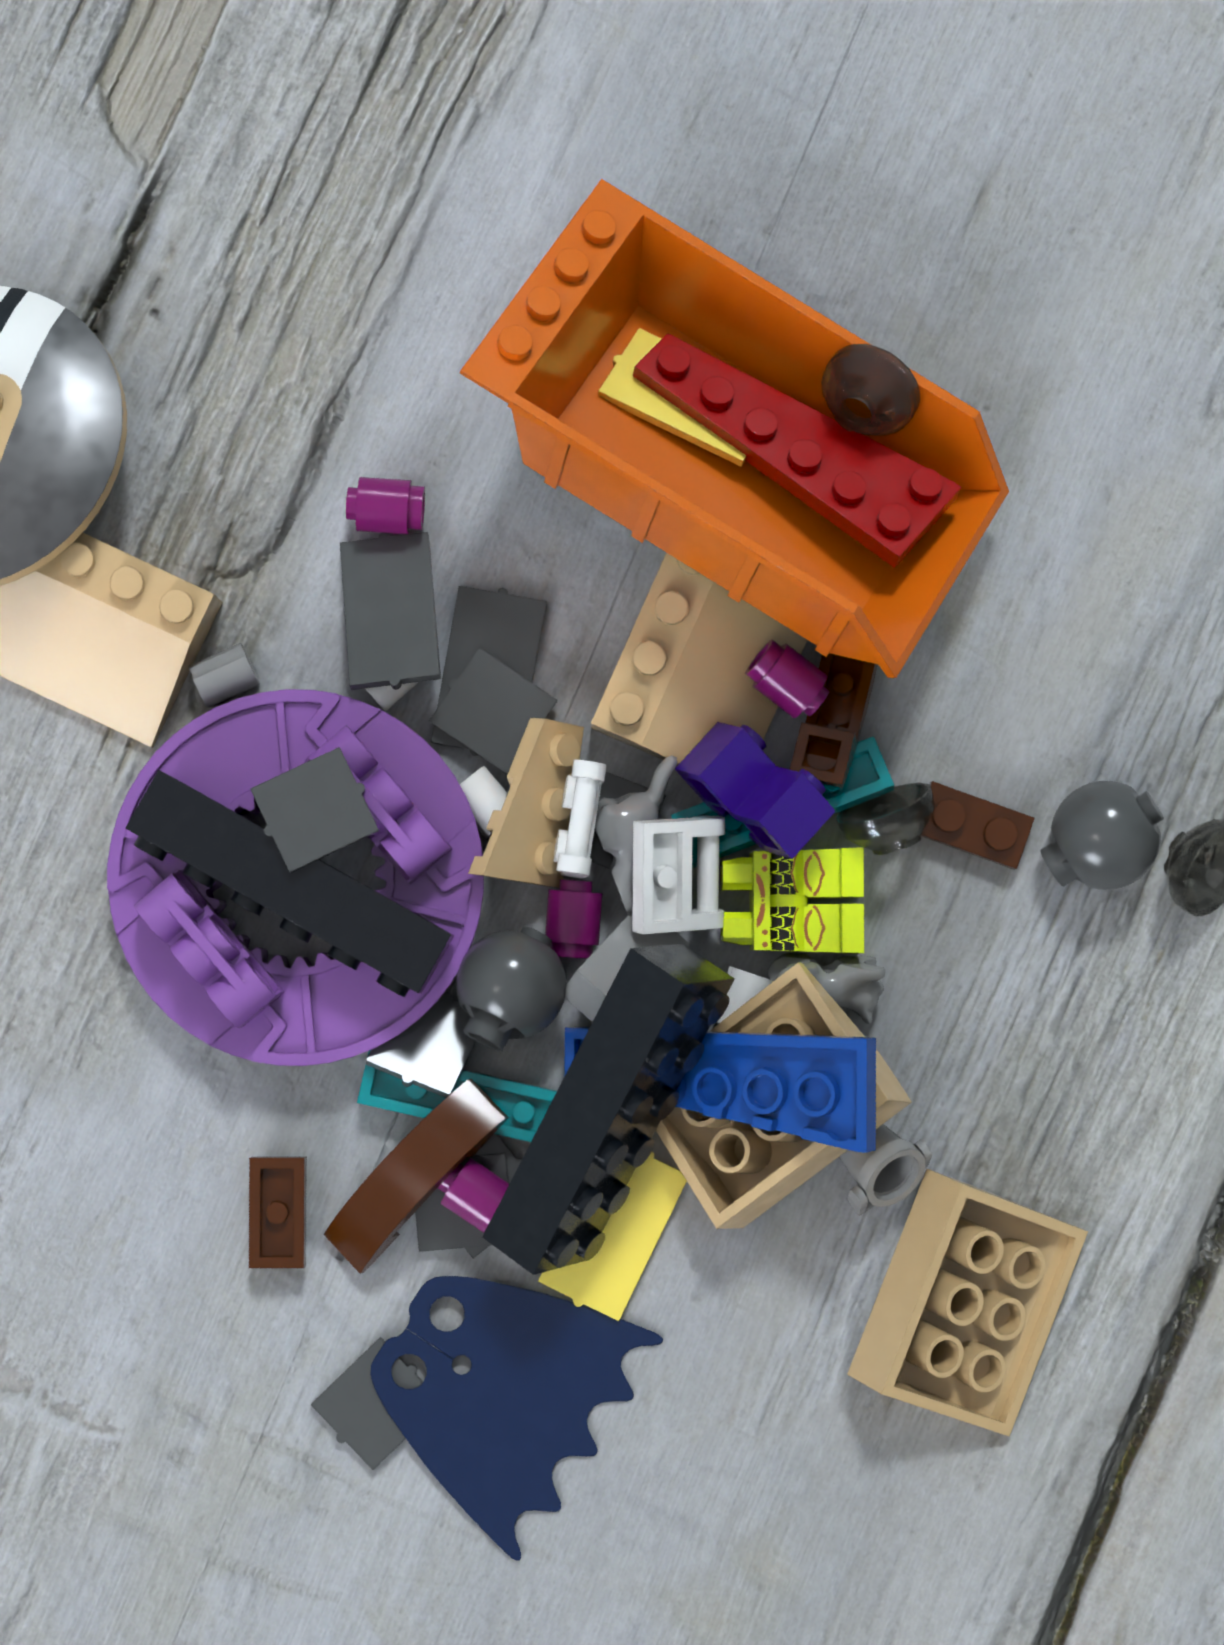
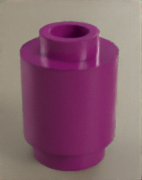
[346,477,425,534]
[745,639,829,719]
[545,879,603,958]
[437,1158,509,1233]

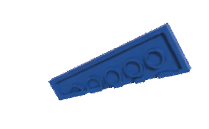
[565,1026,876,1153]

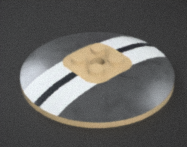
[0,286,127,586]

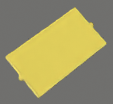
[598,328,746,467]
[538,1151,687,1321]

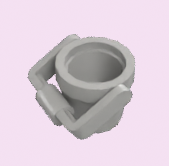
[839,1124,932,1216]

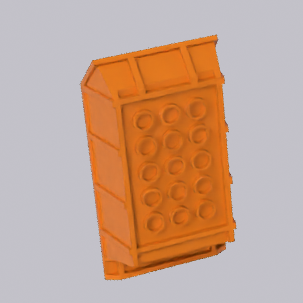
[460,179,1009,678]

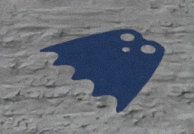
[370,1276,663,1561]

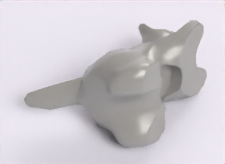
[595,755,677,913]
[767,953,886,1024]

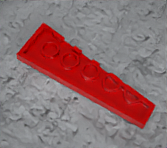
[633,333,961,568]

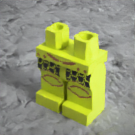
[720,847,864,954]

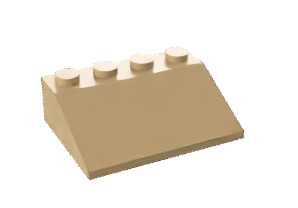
[0,533,223,748]
[591,553,807,766]
[656,962,912,1229]
[847,1169,1088,1437]

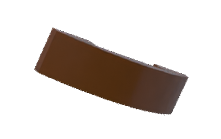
[790,653,878,788]
[324,1079,509,1274]

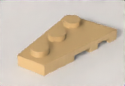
[468,718,584,888]

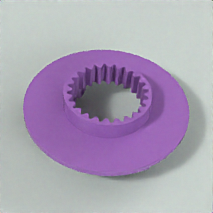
[107,689,484,1066]

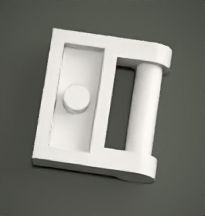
[553,760,607,879]
[632,816,725,934]

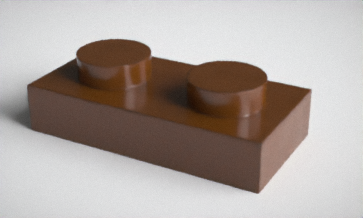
[912,781,1035,870]
[249,1156,307,1268]

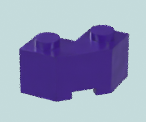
[675,722,835,859]

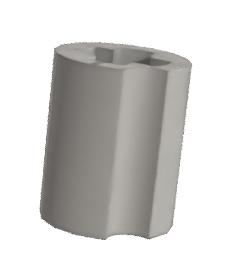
[189,643,260,708]

